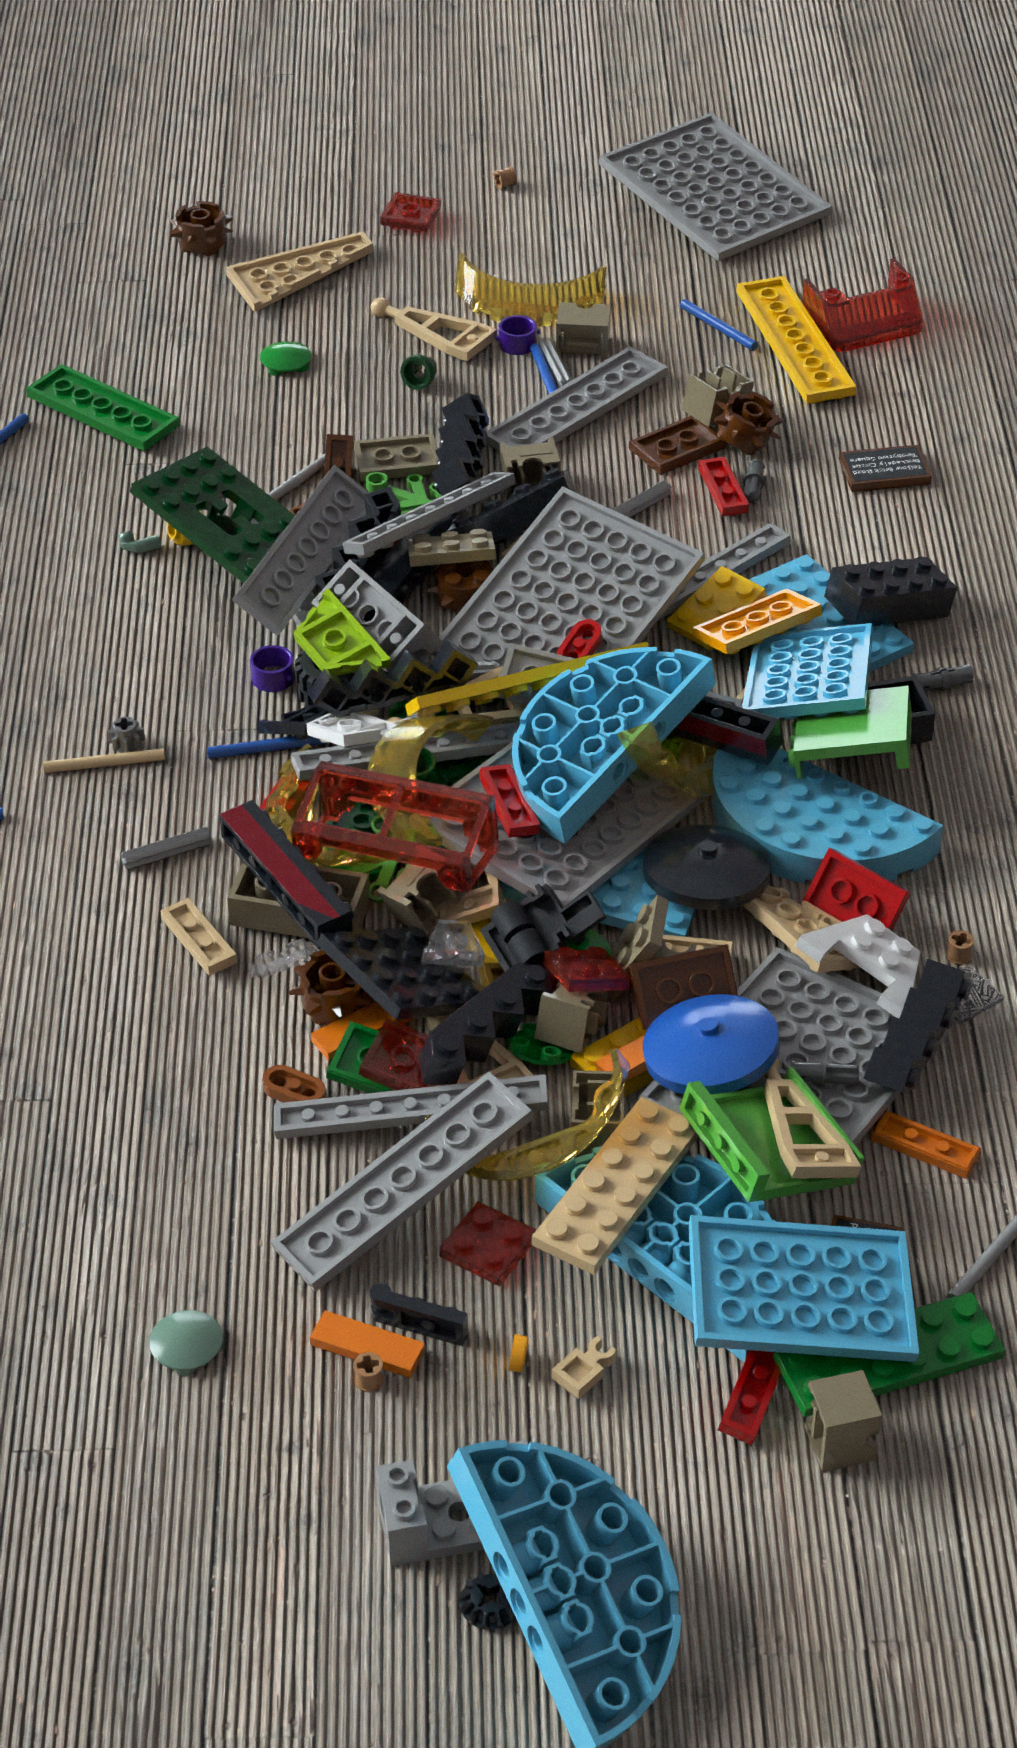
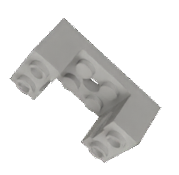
[311,559,443,673]
[375,1440,528,1566]

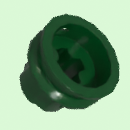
[400,354,437,390]

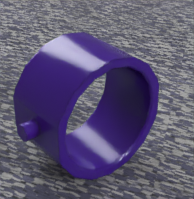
[495,315,541,355]
[250,645,295,692]

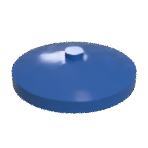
[643,994,780,1095]

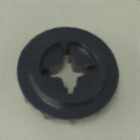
[459,1571,516,1630]

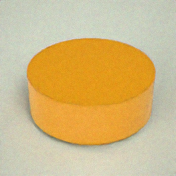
[508,1334,529,1373]

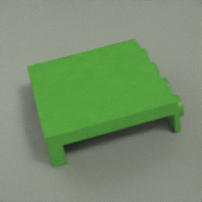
[788,686,912,779]
[679,1067,865,1203]

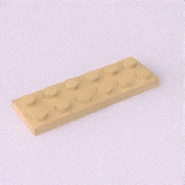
[532,1097,699,1275]

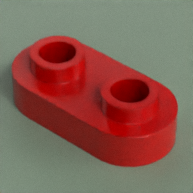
[557,619,603,658]

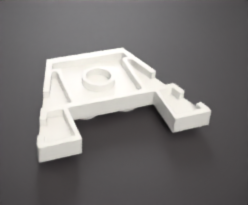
[307,709,434,747]
[795,914,920,1018]

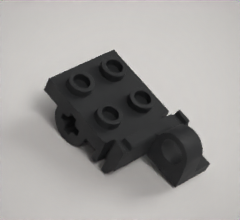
[480,883,607,972]

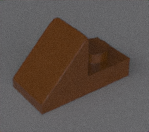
[324,434,356,479]

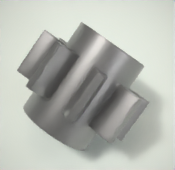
[106,717,145,753]

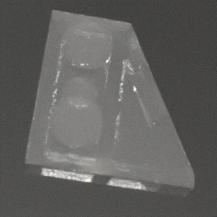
[421,919,485,968]
[248,939,322,978]

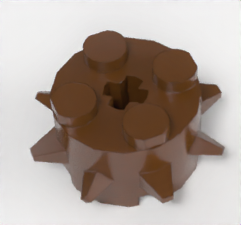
[169,201,233,256]
[714,391,782,455]
[426,560,493,615]
[288,950,372,1025]

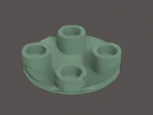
[149,1310,224,1376]

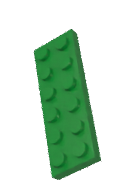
[26,364,180,451]
[773,1292,1005,1418]

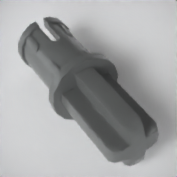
[743,459,765,503]
[791,1060,859,1087]

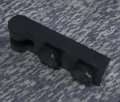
[370,1283,468,1347]

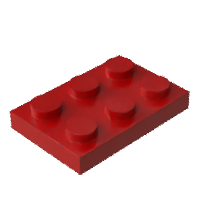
[801,848,911,931]

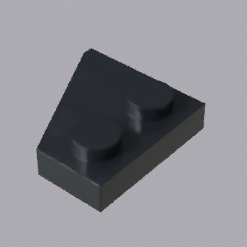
[257,705,334,739]

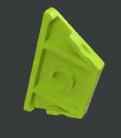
[294,588,392,676]

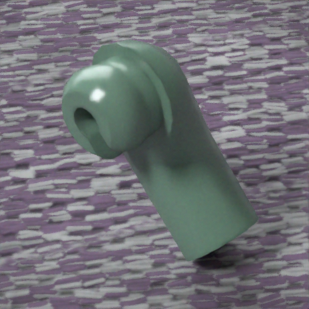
[119,531,161,554]

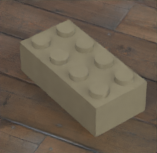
[227,862,370,938]

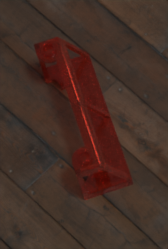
[291,761,500,893]

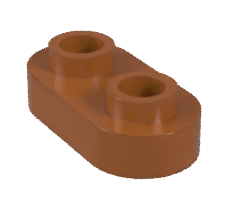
[262,1065,326,1103]

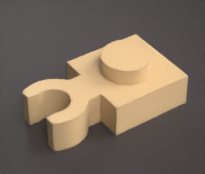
[551,1336,616,1399]

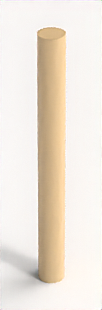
[43,748,165,773]

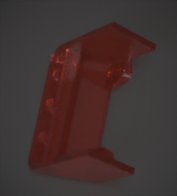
[802,258,923,352]

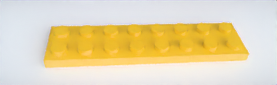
[736,276,856,404]
[405,642,648,720]

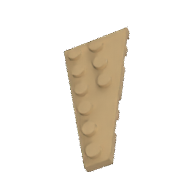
[226,231,373,313]
[743,885,860,974]

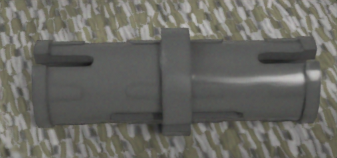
[912,664,974,691]

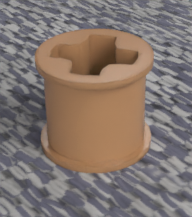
[493,166,517,189]
[946,930,974,965]
[353,1352,384,1392]

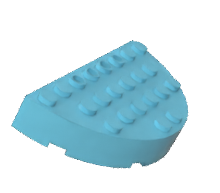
[512,647,716,844]
[711,748,943,884]
[535,1146,775,1362]
[447,1440,681,1748]

